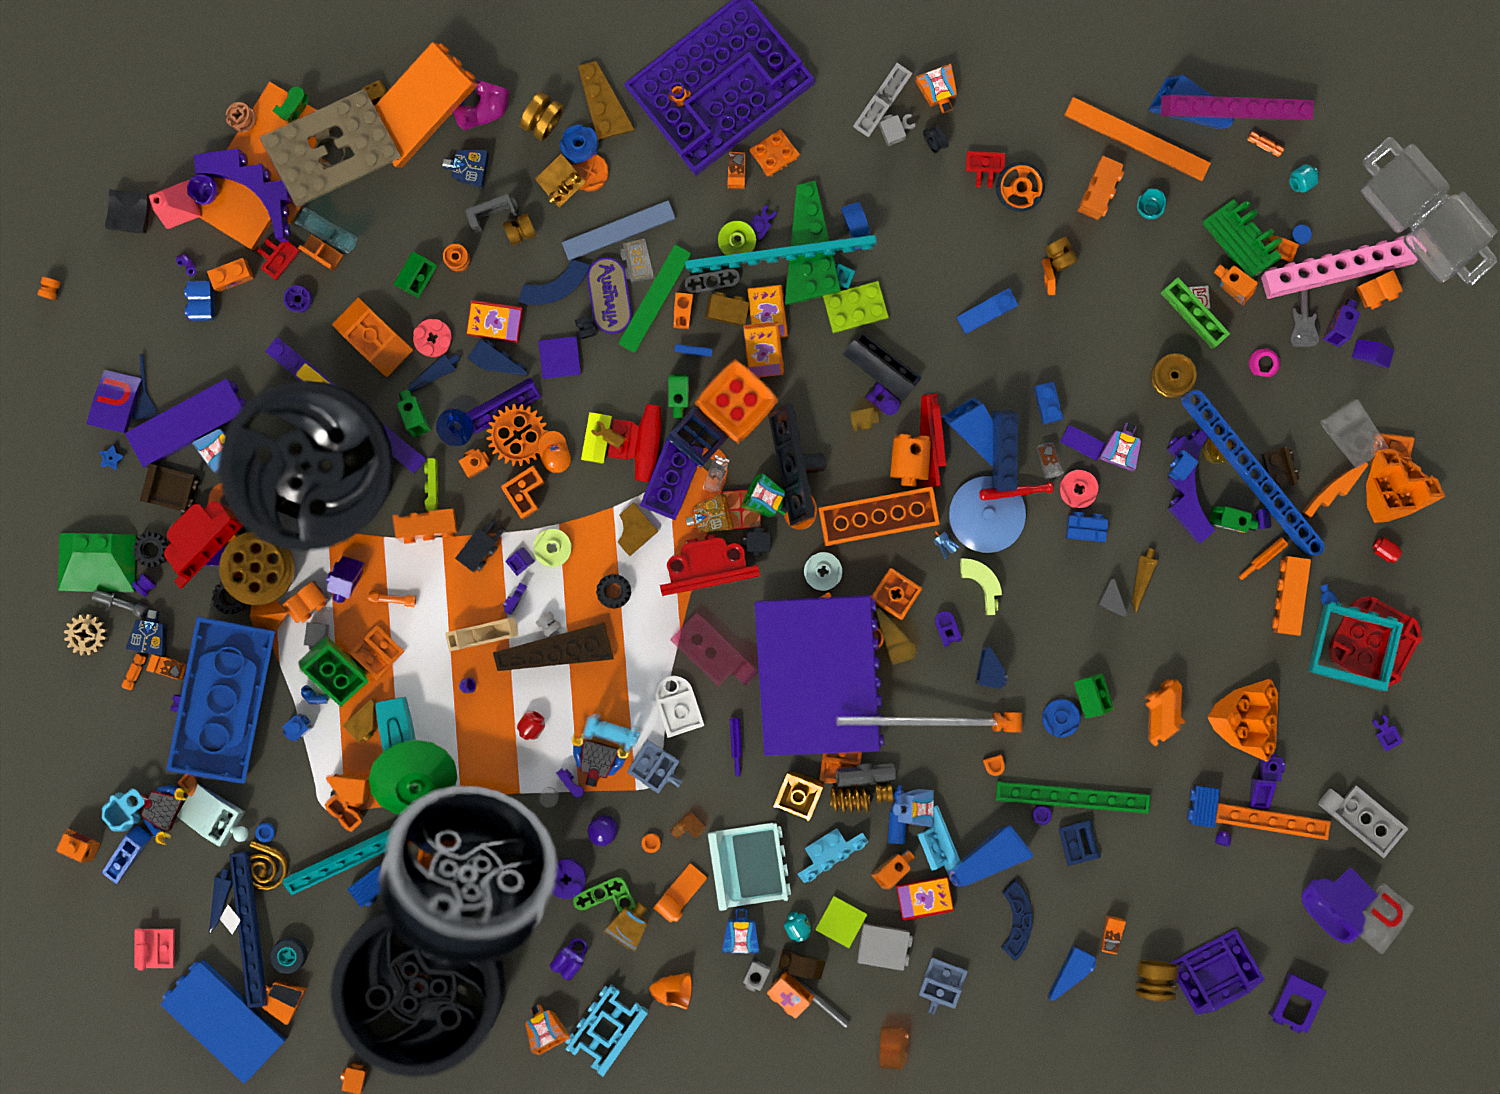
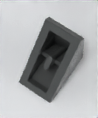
[1097,579,1127,616]

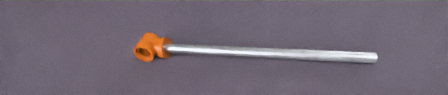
[836,712,1023,732]

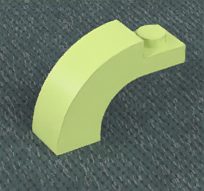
[960,559,1002,615]

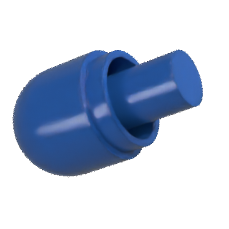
[1320,584,1338,605]

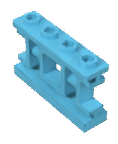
[583,713,640,750]
[565,984,649,1076]

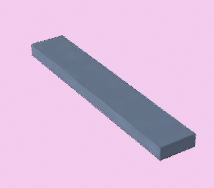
[562,201,675,261]

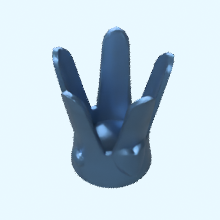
[933,531,961,559]

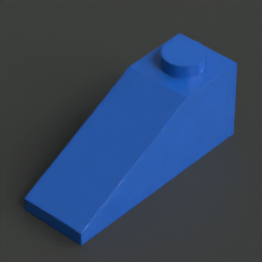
[957,288,1018,334]
[101,825,153,884]
[1047,945,1097,1001]

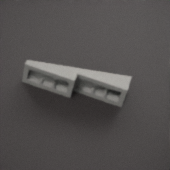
[853,63,913,137]

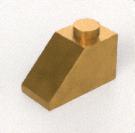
[343,699,376,743]

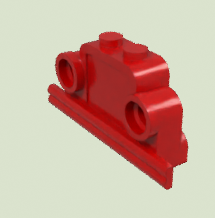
[164,501,243,589]
[660,534,760,596]

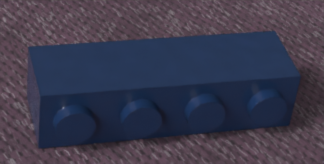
[993,410,1018,491]

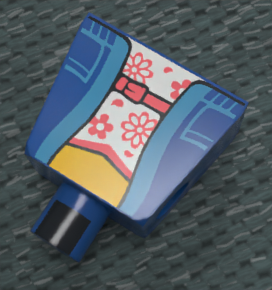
[722,909,759,954]

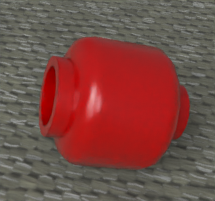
[517,711,545,740]

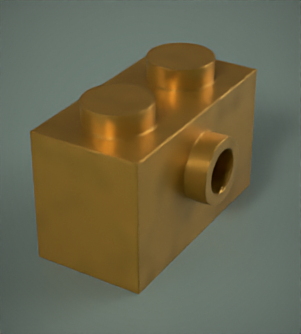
[705,292,749,326]

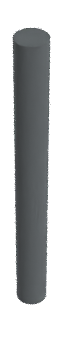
[790,974,850,1028]

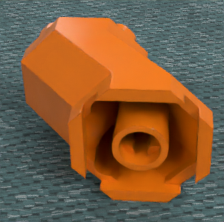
[1145,679,1186,746]

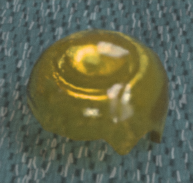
[1203,438,1232,464]

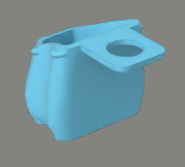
[102,789,145,832]

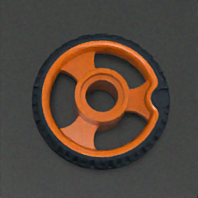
[996,162,1045,212]

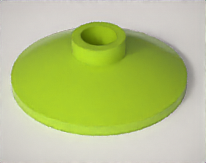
[718,221,756,255]

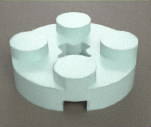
[804,552,842,591]

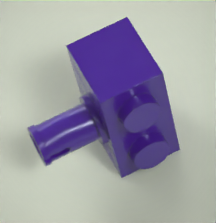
[326,556,364,603]

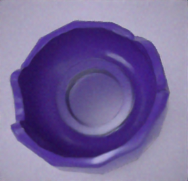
[187,174,218,205]
[587,815,618,846]

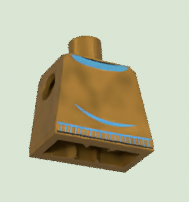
[604,902,648,952]

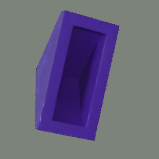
[1352,339,1394,369]
[1250,778,1277,809]

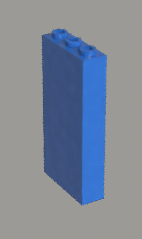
[160,960,287,1084]

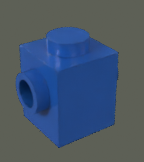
[282,713,313,742]

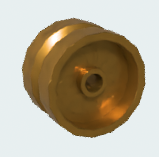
[519,91,565,142]
[1150,353,1197,398]

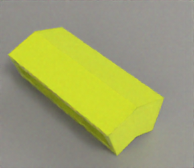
[581,412,612,463]

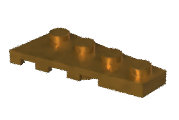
[578,61,635,141]

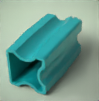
[375,696,416,751]

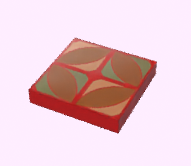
[721,490,761,530]

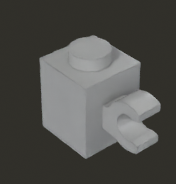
[879,114,916,147]

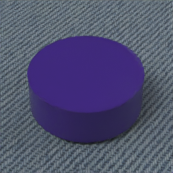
[1032,805,1052,825]

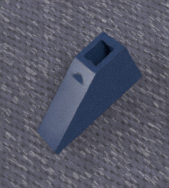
[467,339,529,377]

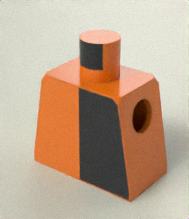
[262,980,307,1025]

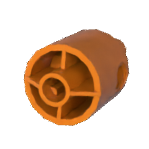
[890,434,931,487]

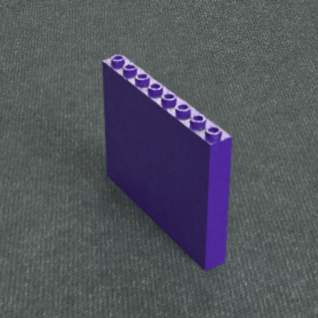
[754,595,884,756]

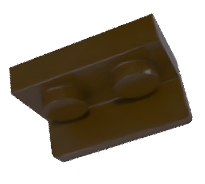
[1262,447,1299,488]

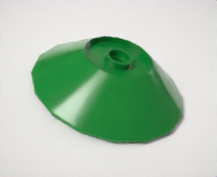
[368,740,458,815]

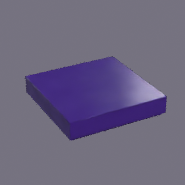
[539,336,581,379]

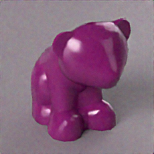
[453,80,509,131]

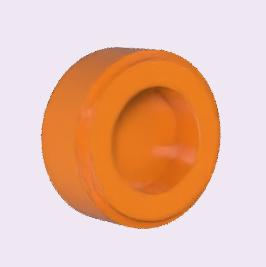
[641,833,661,853]

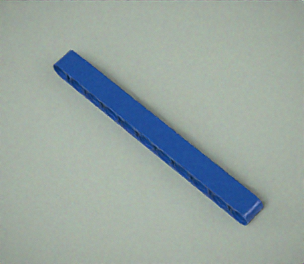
[1182,390,1325,556]

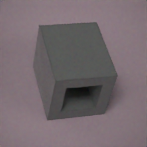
[304,622,329,650]

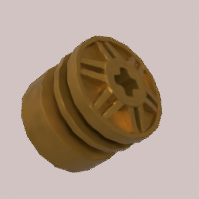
[1135,960,1179,1001]

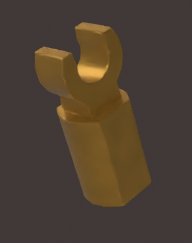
[591,421,626,449]

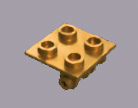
[535,153,586,208]

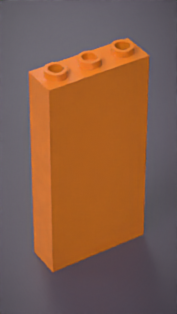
[374,42,478,168]

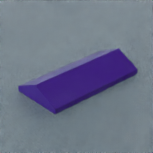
[640,439,704,520]

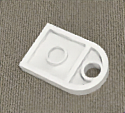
[655,676,704,738]

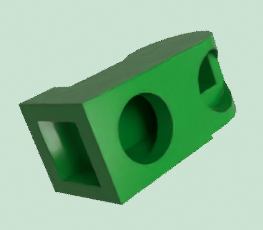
[272,87,309,123]

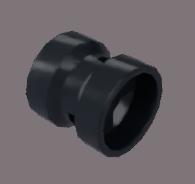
[575,315,598,339]

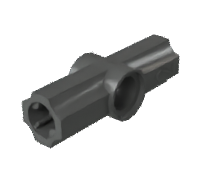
[835,763,896,787]

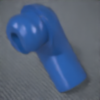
[301,685,328,705]

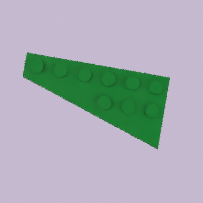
[785,181,841,306]

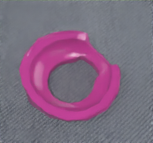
[1249,348,1280,377]

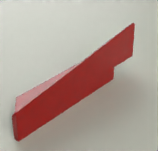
[917,394,946,489]

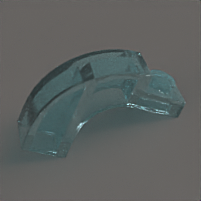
[295,207,358,254]

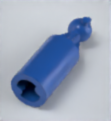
[888,785,906,844]

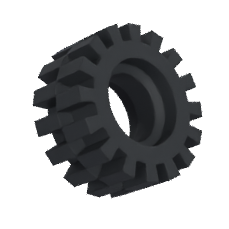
[132,532,169,567]
[596,574,631,609]
[212,580,247,614]

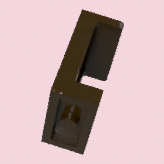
[140,464,200,512]

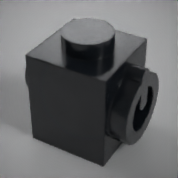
[743,528,770,556]

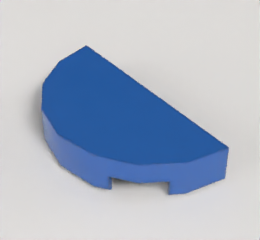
[674,344,712,357]

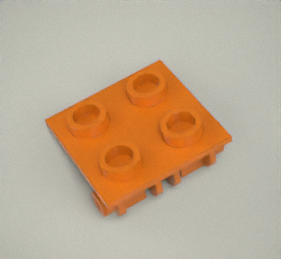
[749,129,800,177]

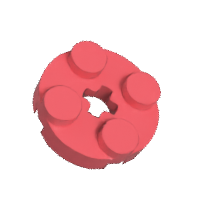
[413,319,452,358]
[1059,470,1099,508]

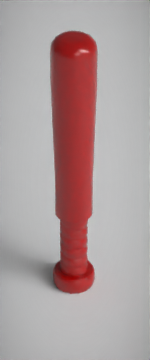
[979,482,1054,501]

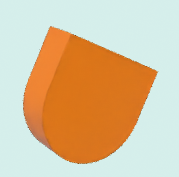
[983,754,1005,776]

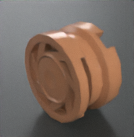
[225,102,257,133]

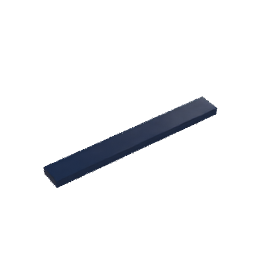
[229,851,268,1008]

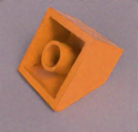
[326,773,370,807]

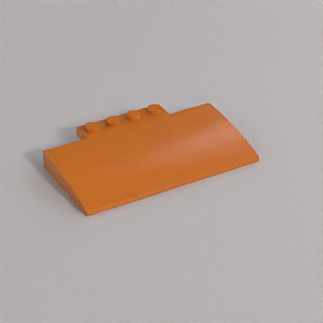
[198,82,331,251]

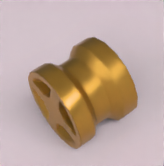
[876,783,893,803]

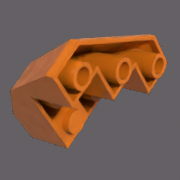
[1207,679,1278,761]

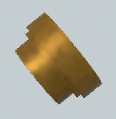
[219,532,295,605]

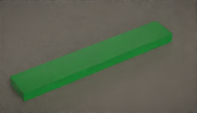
[618,244,692,353]

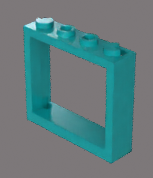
[1307,602,1403,691]

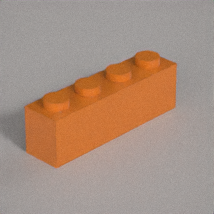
[1272,556,1311,636]

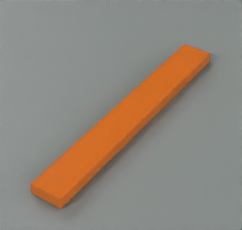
[1064,97,1211,181]

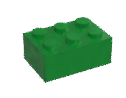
[298,636,369,707]

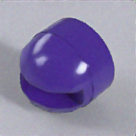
[459,677,476,693]
[1215,831,1231,846]

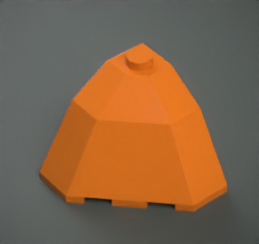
[1366,449,1445,523]

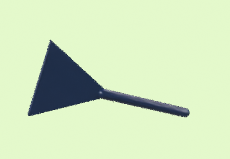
[133,354,159,419]

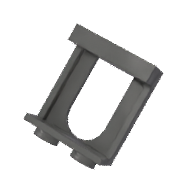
[465,194,520,234]

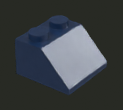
[975,646,1008,689]

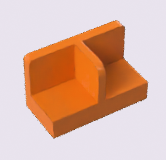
[298,234,344,272]

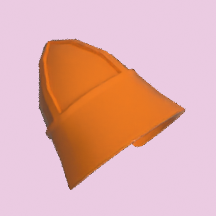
[649,972,692,1009]

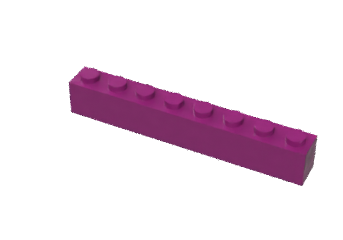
[1161,95,1314,121]

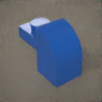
[841,202,870,250]

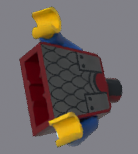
[572,733,631,787]
[135,785,189,845]

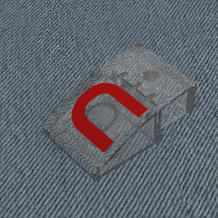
[1359,882,1414,954]

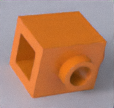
[340,1062,368,1094]

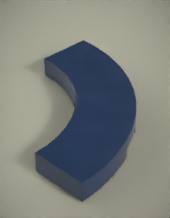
[518,259,590,305]
[1001,879,1033,961]

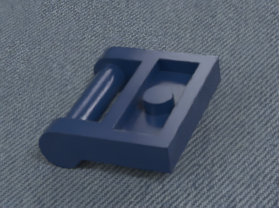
[1058,820,1101,866]

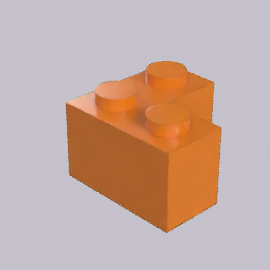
[501,466,545,520]

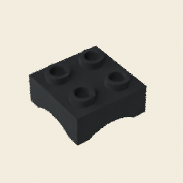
[105,189,151,234]

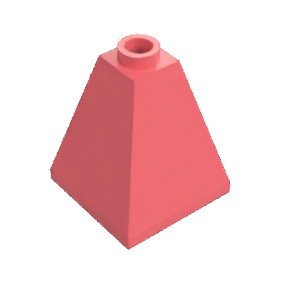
[149,180,201,229]

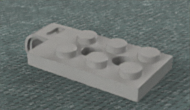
[1317,785,1408,858]

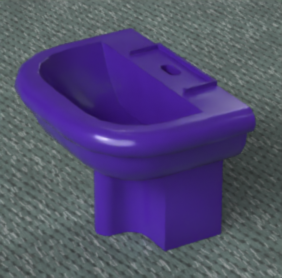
[1301,867,1378,943]

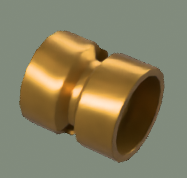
[502,213,537,246]
[1044,237,1079,272]

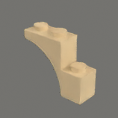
[445,617,519,652]

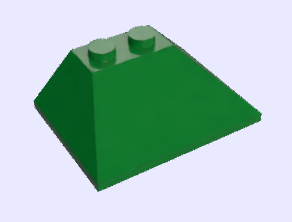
[58,533,137,592]

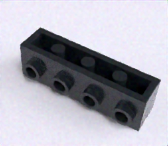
[843,331,922,401]

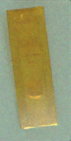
[875,608,917,665]

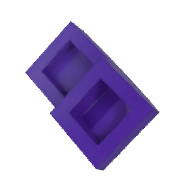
[1060,425,1105,461]

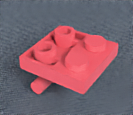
[134,928,175,970]

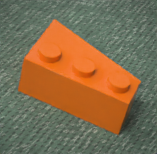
[1077,156,1124,220]
[393,508,458,544]

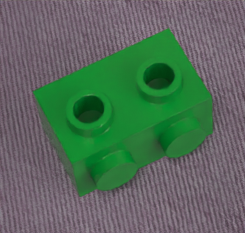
[393,251,438,299]
[1074,673,1115,719]

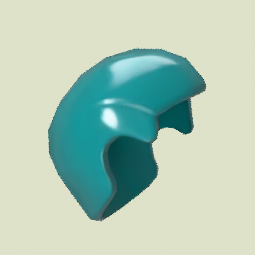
[1137,188,1167,219]

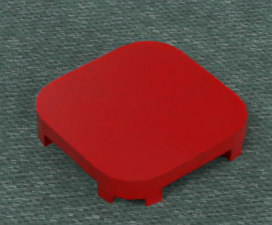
[1329,597,1423,686]

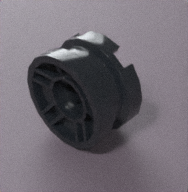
[922,123,949,154]

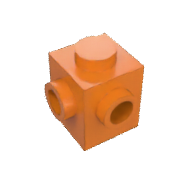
[459,449,490,478]

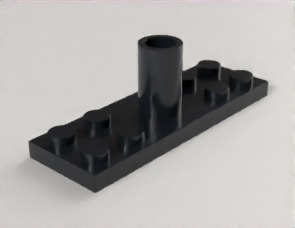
[768,404,826,526]

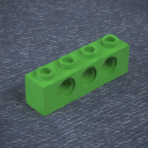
[1160,277,1230,349]

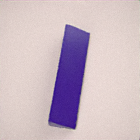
[464,378,542,434]

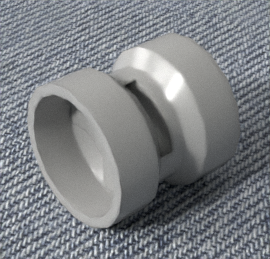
[535,611,562,637]

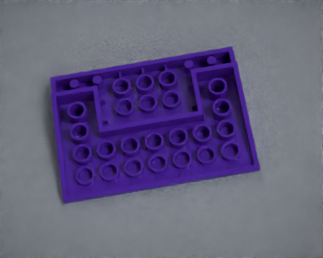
[624,0,815,177]

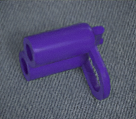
[550,938,588,981]

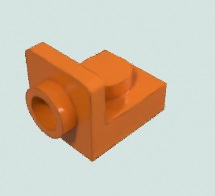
[1266,235,1299,263]

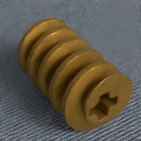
[830,788,870,813]

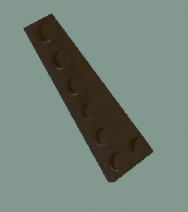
[493,622,614,671]

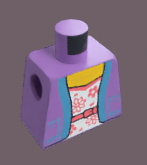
[1098,423,1141,471]

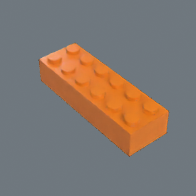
[818,487,940,546]

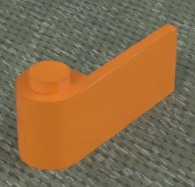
[653,863,708,923]

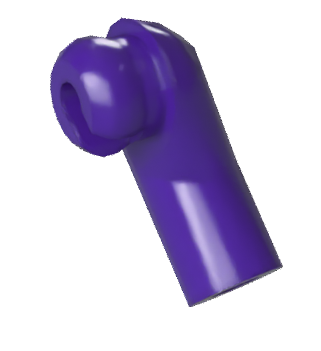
[176,254,196,276]

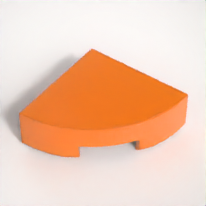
[177,774,197,796]

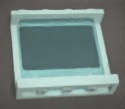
[708,822,791,911]

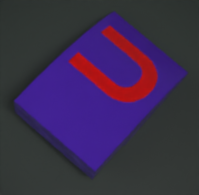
[86,370,142,433]

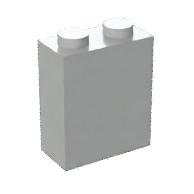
[857,922,913,971]

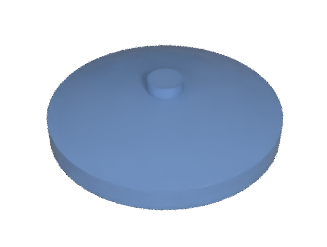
[949,476,1026,553]

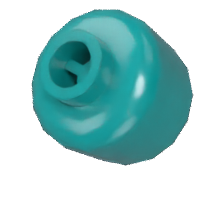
[1289,164,1319,193]
[784,912,812,942]

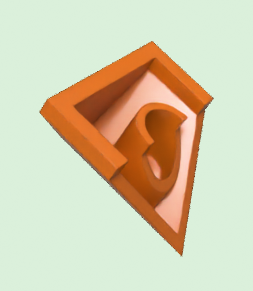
[250,600,288,633]

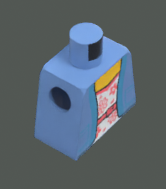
[192,429,226,473]
[893,789,934,827]

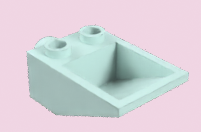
[177,783,249,847]

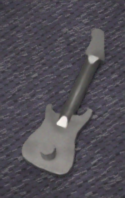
[1290,272,1319,348]

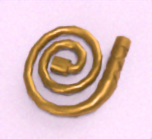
[250,840,288,890]

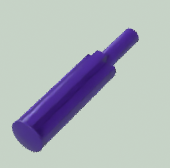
[729,717,742,776]

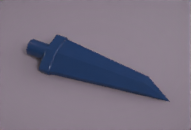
[408,353,460,393]
[209,868,232,933]

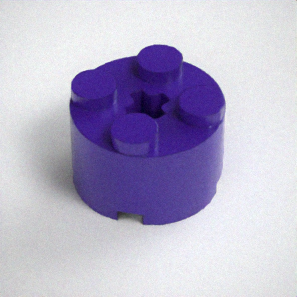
[551,858,587,899]

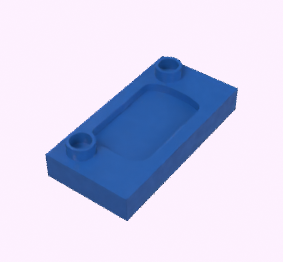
[166,616,275,784]

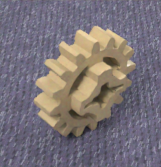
[64,614,108,656]

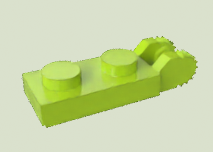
[424,458,438,511]

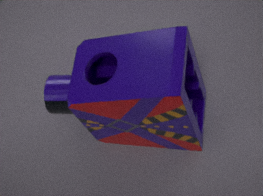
[1322,299,1360,347]

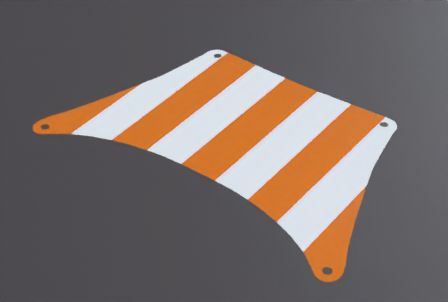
[208,447,728,810]

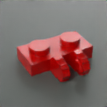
[965,151,1005,188]
[257,238,301,281]

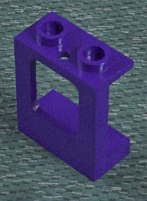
[1268,972,1327,1034]

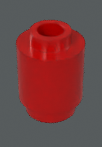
[1372,537,1402,563]

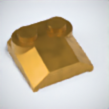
[774,771,824,821]

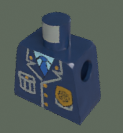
[443,150,489,190]
[126,610,167,655]

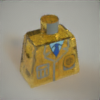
[686,494,734,532]

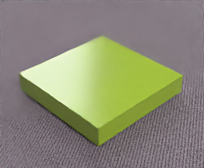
[815,895,867,948]

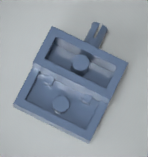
[627,740,683,794]
[918,957,968,1015]

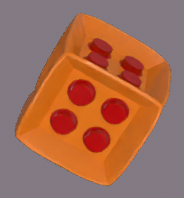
[695,359,778,444]

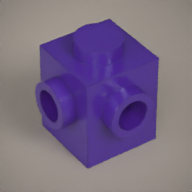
[1258,753,1285,781]

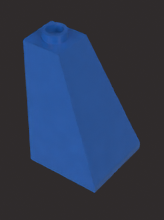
[1148,75,1234,129]
[941,397,993,467]
[948,825,1034,887]

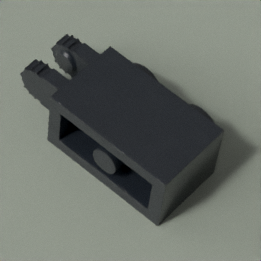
[455,520,506,573]

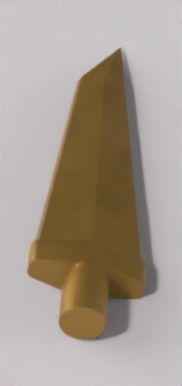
[1132,548,1158,613]

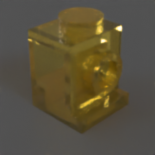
[850,408,879,432]

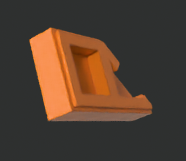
[1042,258,1055,295]

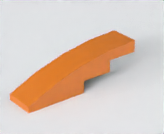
[1301,462,1369,518]

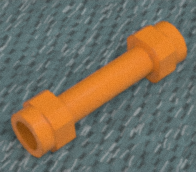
[368,591,416,607]

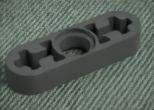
[685,269,740,294]

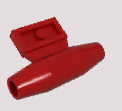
[608,404,662,482]

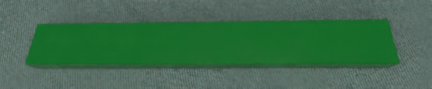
[995,781,1151,814]

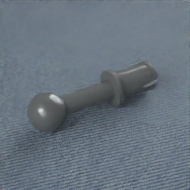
[92,589,148,618]

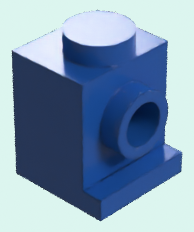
[1168,450,1198,481]

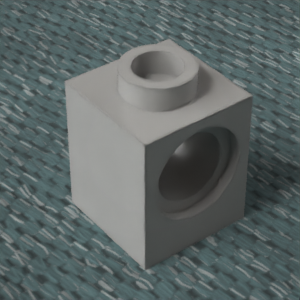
[743,959,770,992]

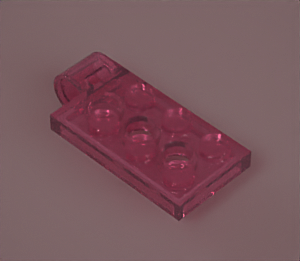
[670,612,759,686]

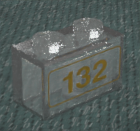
[620,238,654,283]

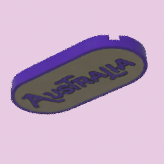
[587,257,632,334]

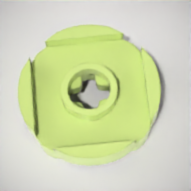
[533,529,572,567]

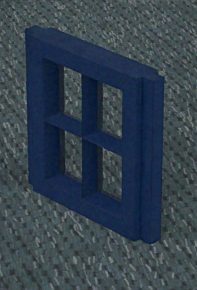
[666,407,729,468]

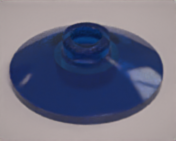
[436,409,474,446]

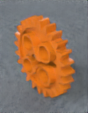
[486,404,548,466]

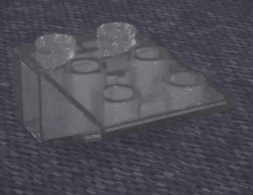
[1320,399,1389,469]

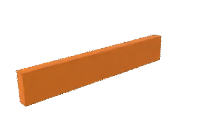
[1216,803,1331,840]

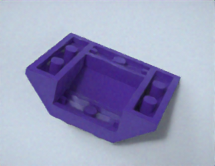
[1170,929,1265,1015]

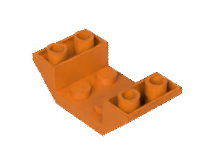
[332,297,414,377]

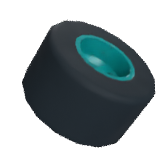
[270,937,307,974]

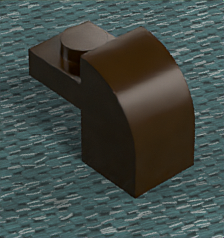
[778,949,826,979]

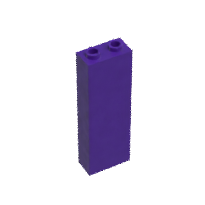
[125,378,247,468]

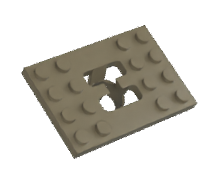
[260,89,401,207]

